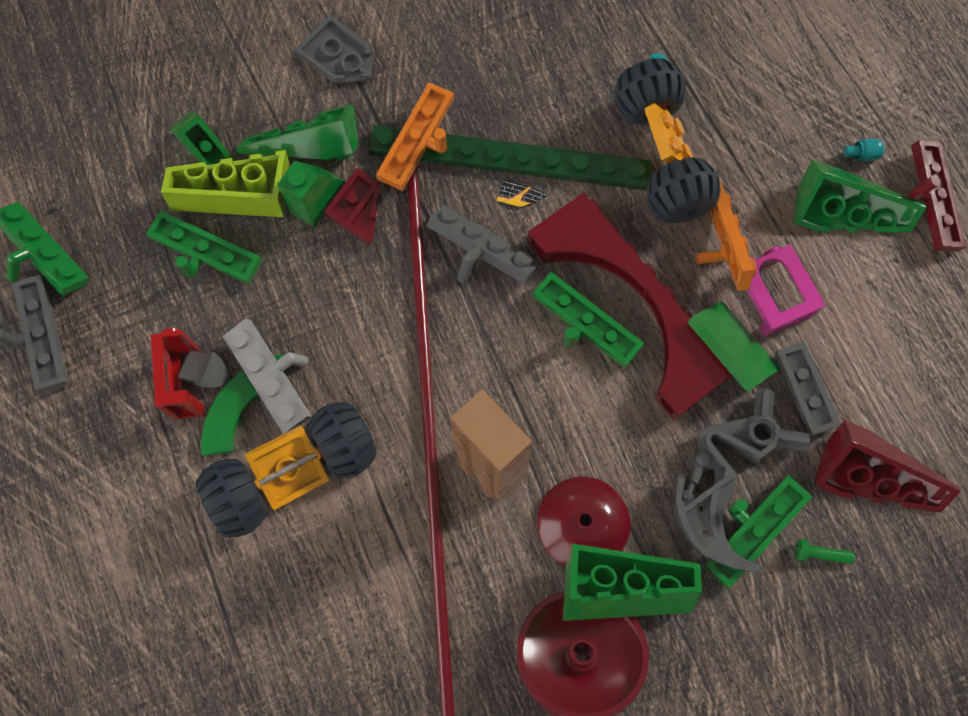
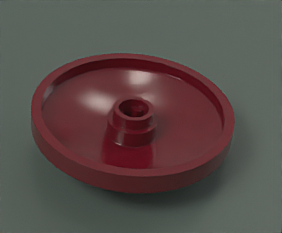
[516,591,649,716]

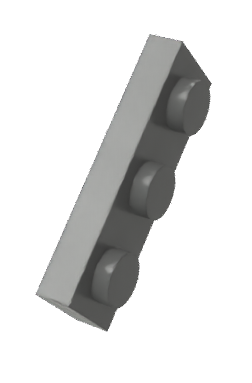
[774,342,841,437]

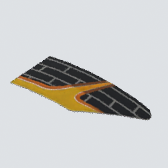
[497,180,547,207]

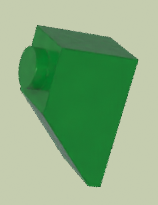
[169,112,235,165]

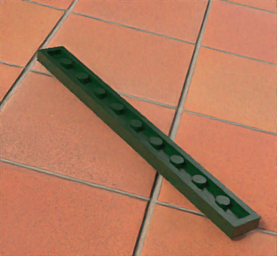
[369,125,652,191]

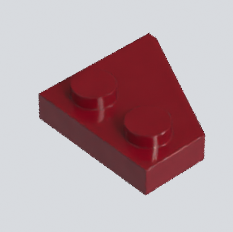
[324,168,380,246]

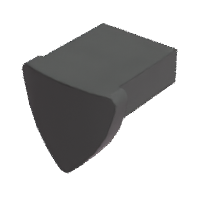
[178,350,231,388]

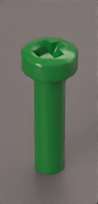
[795,539,855,564]

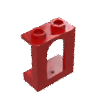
[151,328,205,420]

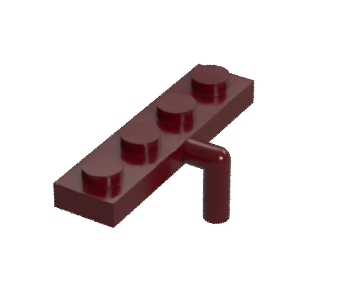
[909,140,966,252]

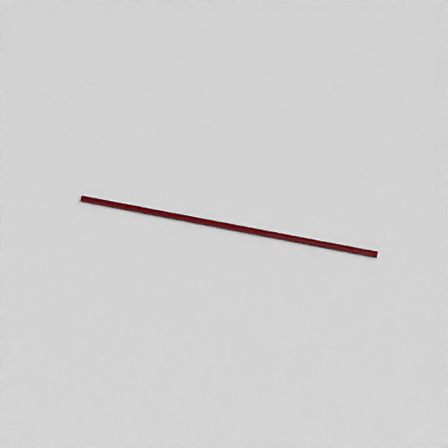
[407,167,455,716]

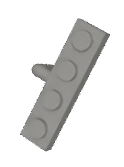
[223,319,312,434]

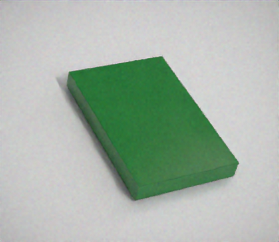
[688,301,781,392]

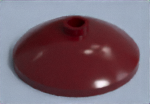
[537,476,630,567]

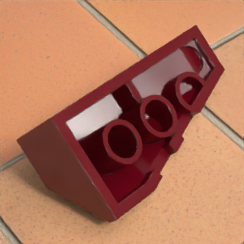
[814,419,961,513]

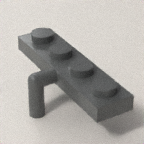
[427,205,540,285]
[0,274,69,393]

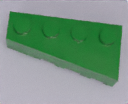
[563,544,702,621]

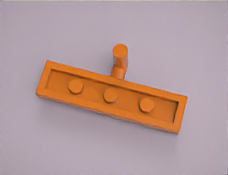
[376,82,454,191]
[695,182,757,291]

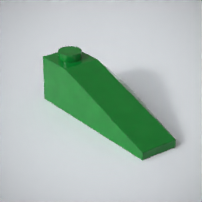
[236,104,358,160]
[793,159,926,232]

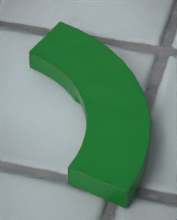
[201,354,287,457]

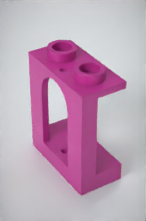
[732,244,826,338]

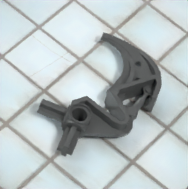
[672,388,810,573]

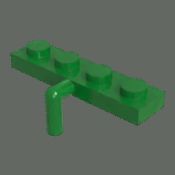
[0,202,89,296]
[146,210,263,285]
[532,272,644,369]
[703,475,812,589]

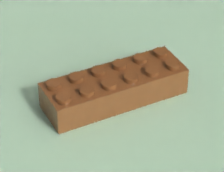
[450,389,532,501]

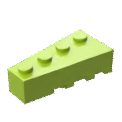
[161,150,291,217]

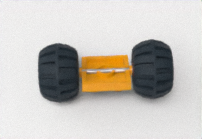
[614,58,721,223]
[195,402,376,537]

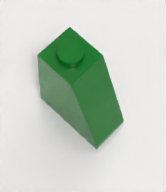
[277,161,346,228]

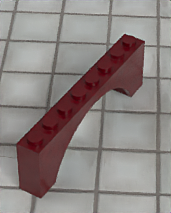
[527,192,733,421]

